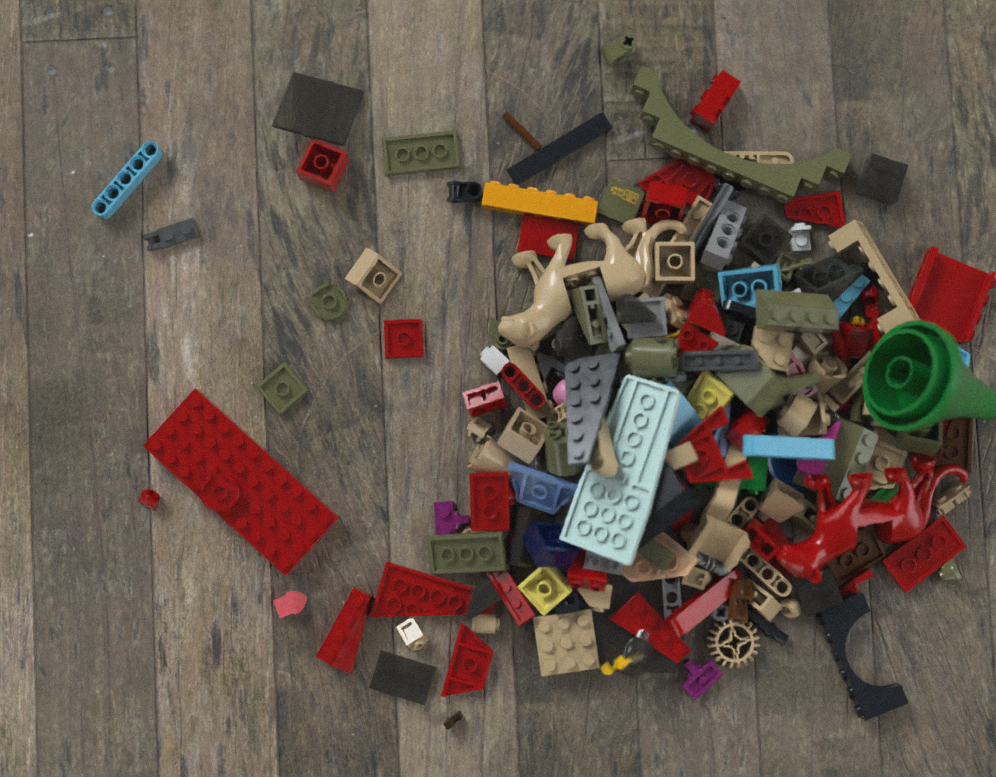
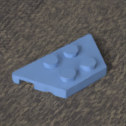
[508,461,578,515]

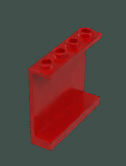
[907,246,996,345]

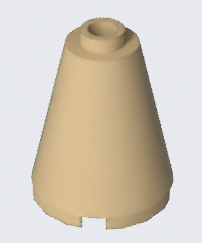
[806,350,847,401]
[467,435,519,483]

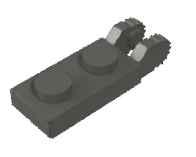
[143,218,200,252]

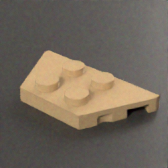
[865,427,908,490]

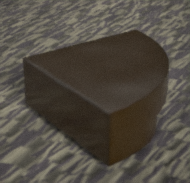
[443,710,463,730]

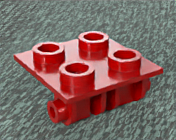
[676,321,719,375]

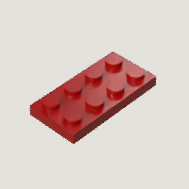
[880,515,967,593]

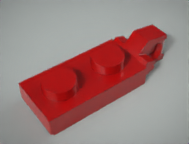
[864,305,880,353]

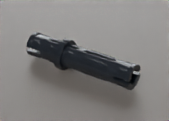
[748,606,789,646]

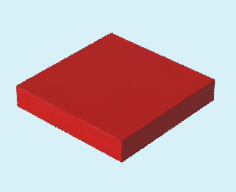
[384,319,424,359]

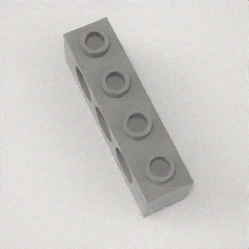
[700,200,747,271]

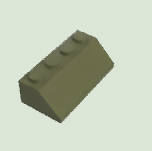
[755,289,839,334]

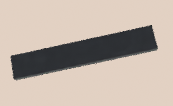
[506,112,613,185]

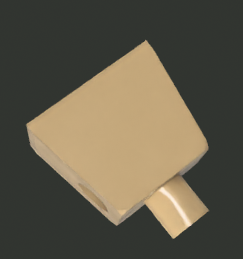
[757,478,804,522]

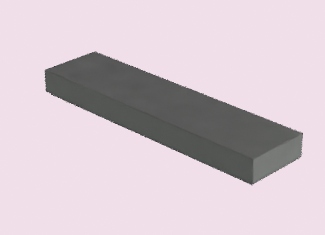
[679,349,759,372]

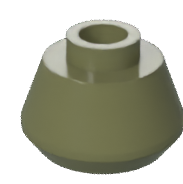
[939,559,963,585]

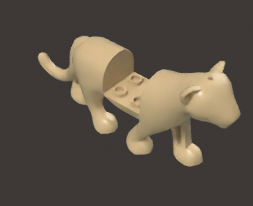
[498,218,687,351]

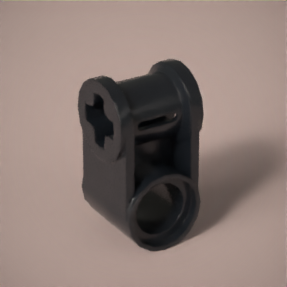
[447,181,483,203]

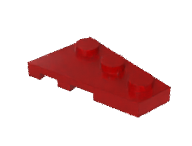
[783,191,846,228]

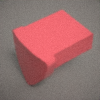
[273,591,307,618]

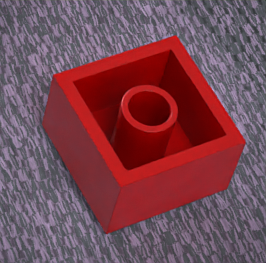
[296,138,350,193]
[641,181,688,224]

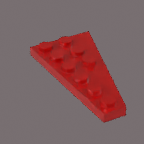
[369,561,498,618]

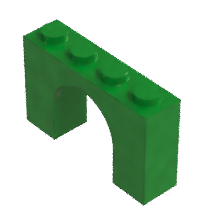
[685,457,768,495]

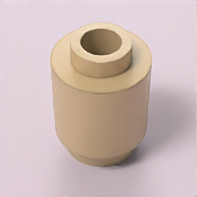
[472,614,500,634]

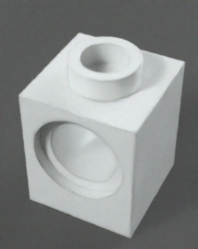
[480,345,510,376]

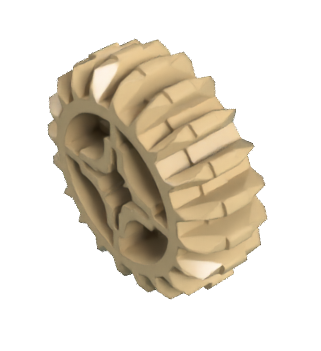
[707,618,760,669]

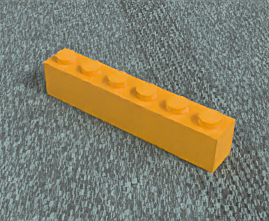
[481,181,598,226]

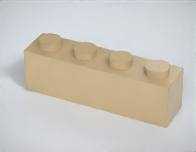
[506,345,554,419]

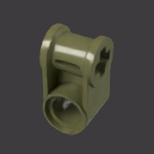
[600,33,637,66]

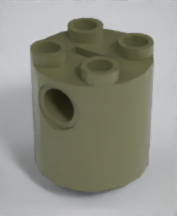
[625,338,680,378]
[544,421,585,476]

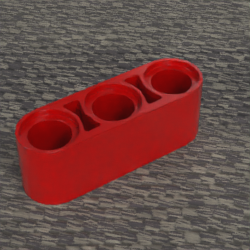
[501,363,545,410]

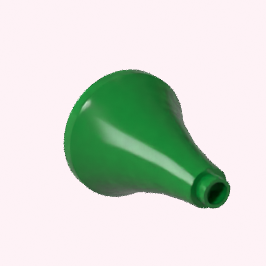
[863,320,996,433]

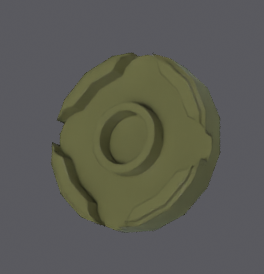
[310,283,349,321]

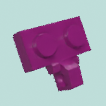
[434,501,469,535]
[681,658,724,700]

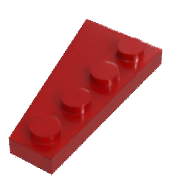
[609,592,692,664]

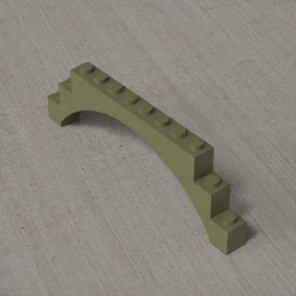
[630,66,852,204]

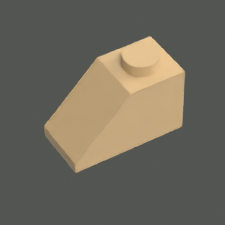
[745,577,782,621]
[577,584,612,612]

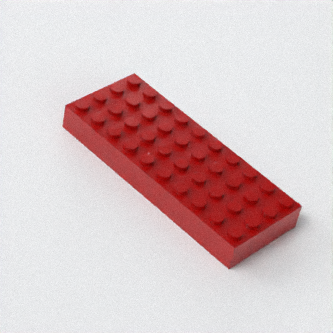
[143,388,340,576]

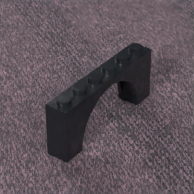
[815,592,909,721]

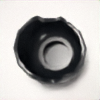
[714,176,745,201]

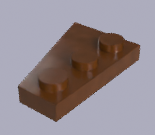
[934,418,973,473]

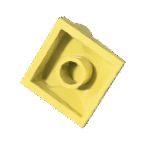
[517,561,572,616]

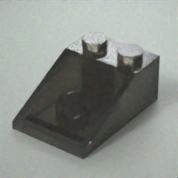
[793,253,864,302]

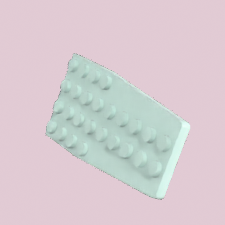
[559,375,681,566]

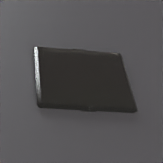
[272,72,364,146]

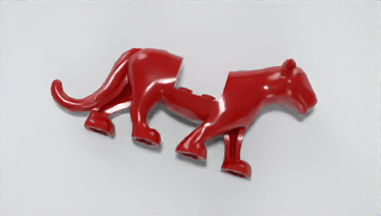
[776,456,968,584]

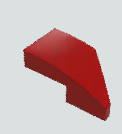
[838,569,874,597]

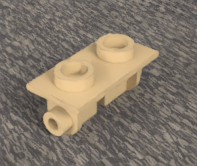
[931,480,971,515]

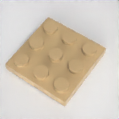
[533,609,600,677]

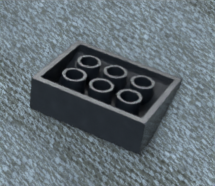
[636,458,699,552]

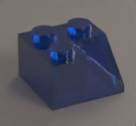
[522,522,580,568]

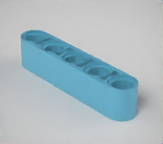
[91,141,163,219]
[743,435,835,461]

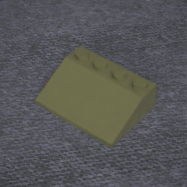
[792,412,880,504]

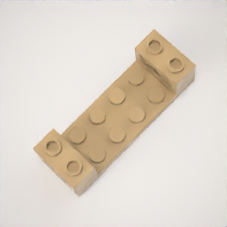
[828,220,920,334]

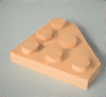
[622,532,699,583]

